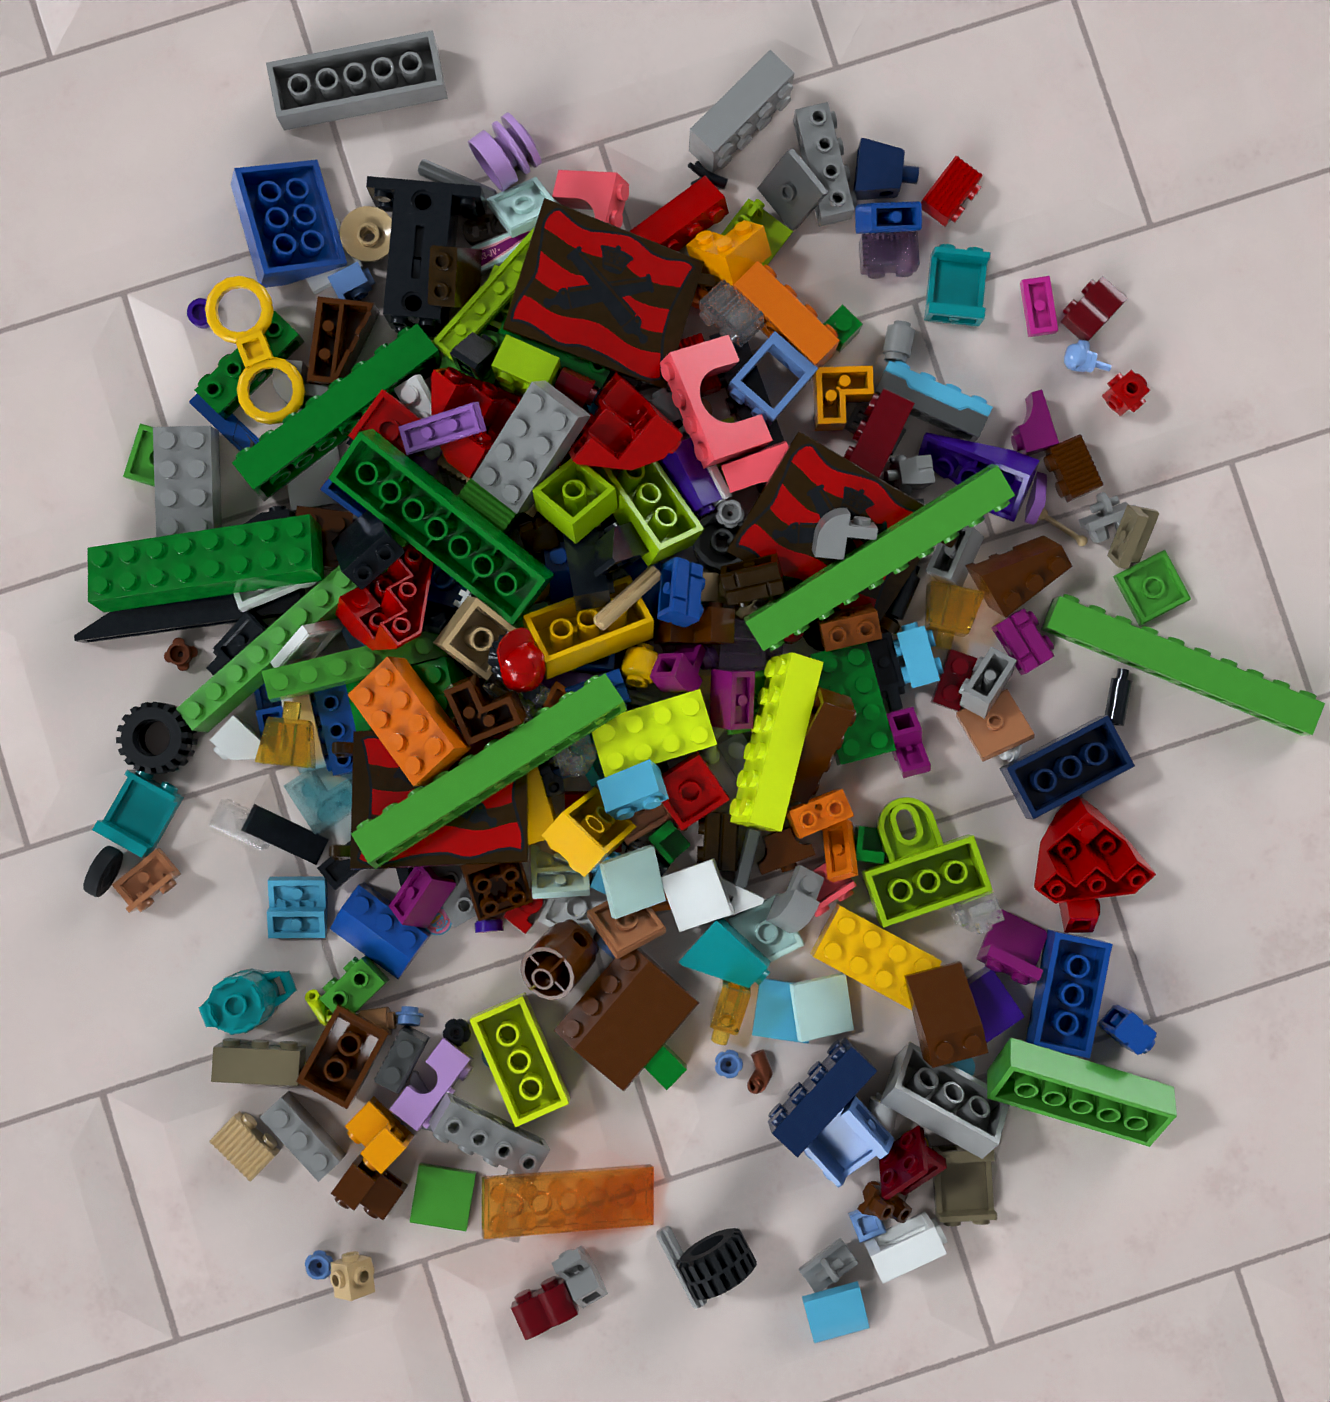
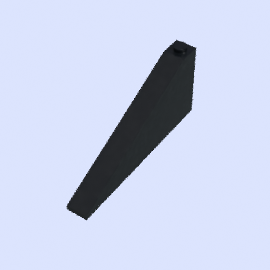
[74,506,306,643]

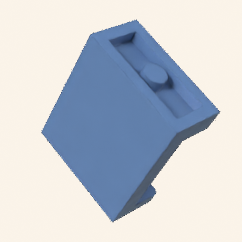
[804,1096,894,1188]

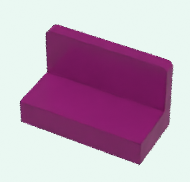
[709,669,755,730]
[389,867,456,928]

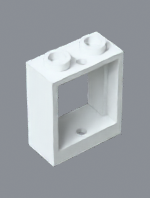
[864,1211,947,1284]

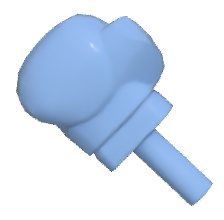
[1064,340,1111,373]

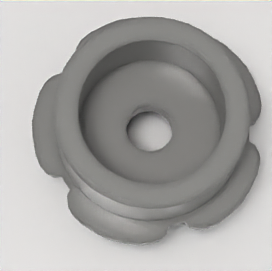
[716,500,744,528]

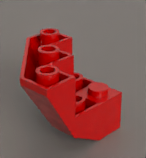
[431,367,523,479]
[335,544,433,650]
[1034,795,1156,904]

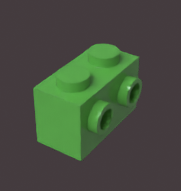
[319,956,390,1013]

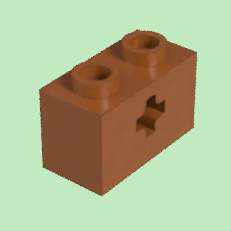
[816,603,882,652]

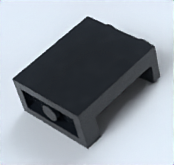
[332,510,405,589]

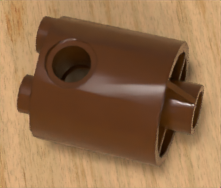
[520,919,599,1000]

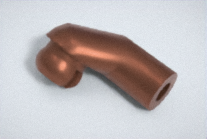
[747,1049,773,1094]

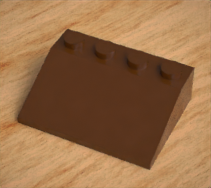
[553,948,700,1091]

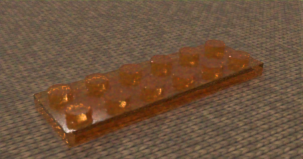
[481,1164,654,1239]

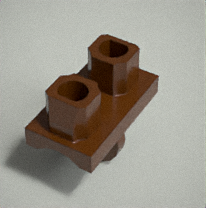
[857,1181,912,1223]

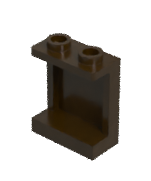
[428,245,482,307]

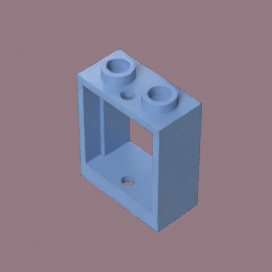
[727,331,818,426]

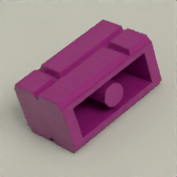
[991,608,1054,675]

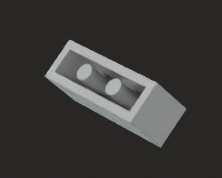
[260,1091,346,1182]

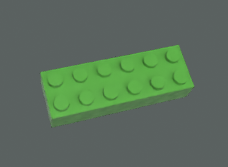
[987,1037,1177,1147]

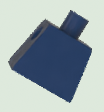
[853,138,919,200]

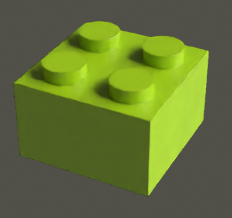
[491,334,562,394]
[532,459,618,544]

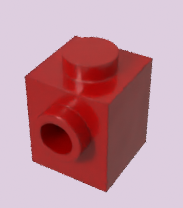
[1059,899,1100,933]

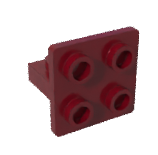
[879,1125,947,1200]

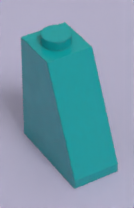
[679,918,771,988]

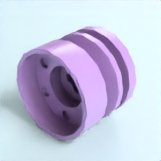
[468,112,542,192]

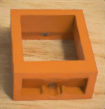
[786,789,854,839]

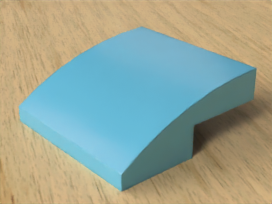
[267,876,328,938]
[802,1281,870,1343]

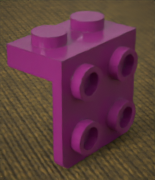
[976,909,1047,985]

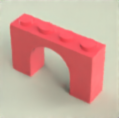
[552,170,629,228]
[660,335,773,469]
[721,441,789,493]

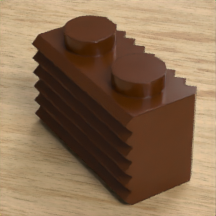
[1043,434,1103,503]

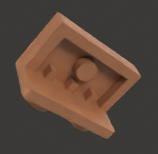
[112,848,181,913]

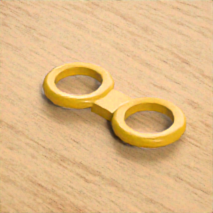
[205,276,305,425]

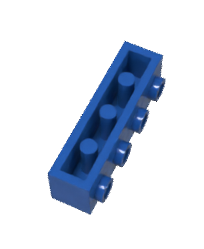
[312,684,356,776]

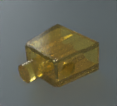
[925,581,985,650]
[255,701,316,769]
[710,979,751,1045]

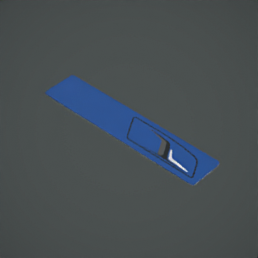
[189,394,259,451]

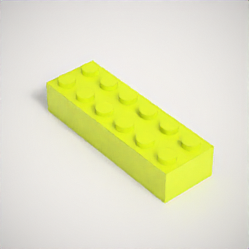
[729,652,824,832]

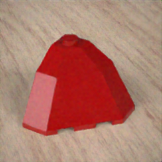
[569,372,683,470]

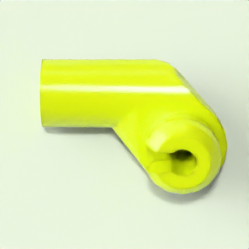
[305,989,333,1026]

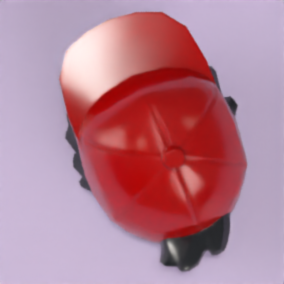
[487,628,546,701]

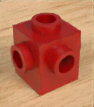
[1102,369,1150,416]

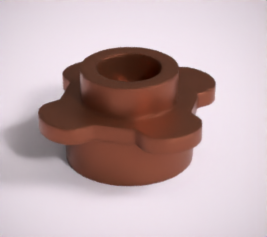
[164,638,198,671]

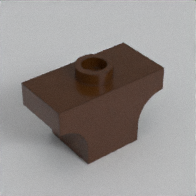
[757,827,816,875]

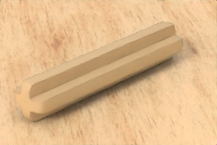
[593,566,661,630]

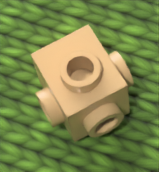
[330,1251,375,1301]

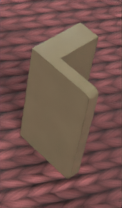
[1107,504,1159,569]

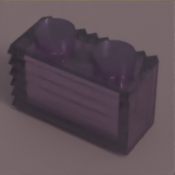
[859,231,920,279]

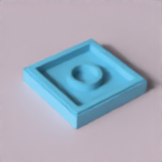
[752,978,809,1044]

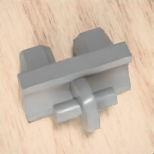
[1079,492,1136,543]
[799,1238,858,1293]

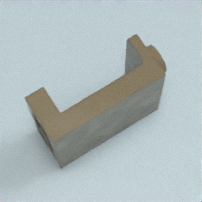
[931,1145,997,1226]

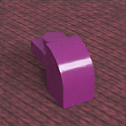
[650,644,706,693]
[886,707,931,778]

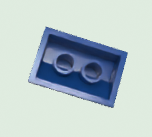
[330,882,432,979]

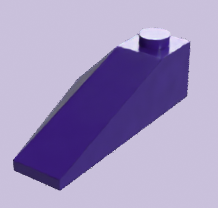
[918,432,1040,522]

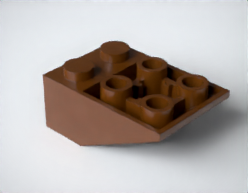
[459,862,533,921]

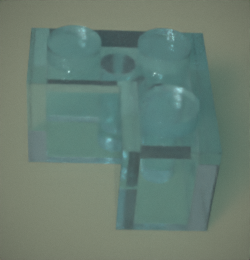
[284,770,352,834]

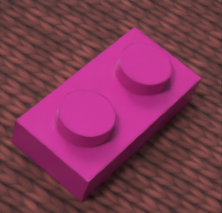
[1020,276,1058,337]

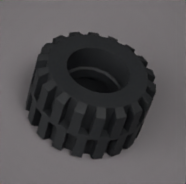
[116,702,198,774]
[676,1228,757,1300]

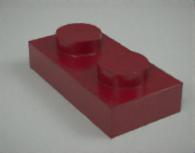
[931,649,977,712]

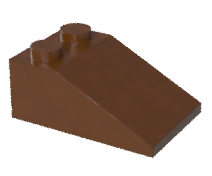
[904,961,989,1068]
[296,1004,389,1109]

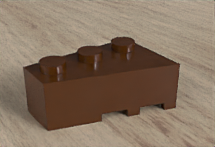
[965,535,1073,618]

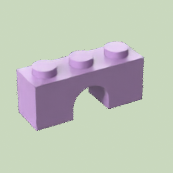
[389,1038,474,1131]

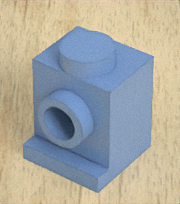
[328,261,375,301]

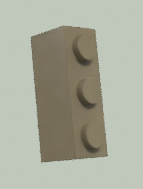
[211,1038,306,1086]

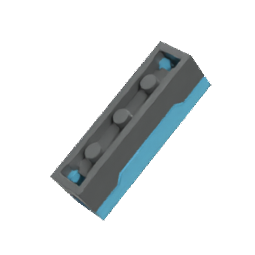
[872,360,993,442]

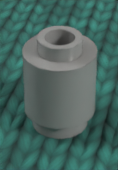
[883,320,915,363]

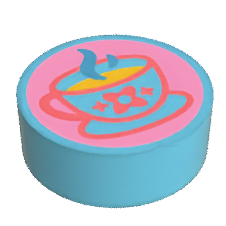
[425,907,452,935]

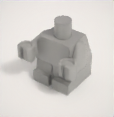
[884,454,935,495]

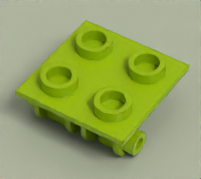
[721,198,793,266]

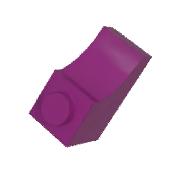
[1011,389,1059,456]

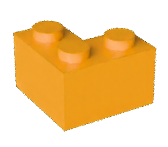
[686,220,772,286]
[813,366,874,431]
[345,1096,414,1174]

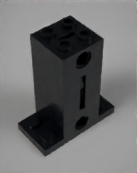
[366,176,487,337]

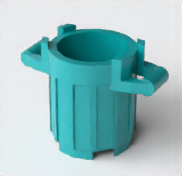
[198,968,297,1035]

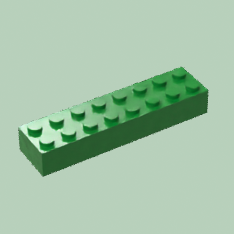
[232,324,442,501]
[328,429,555,625]
[87,514,324,613]

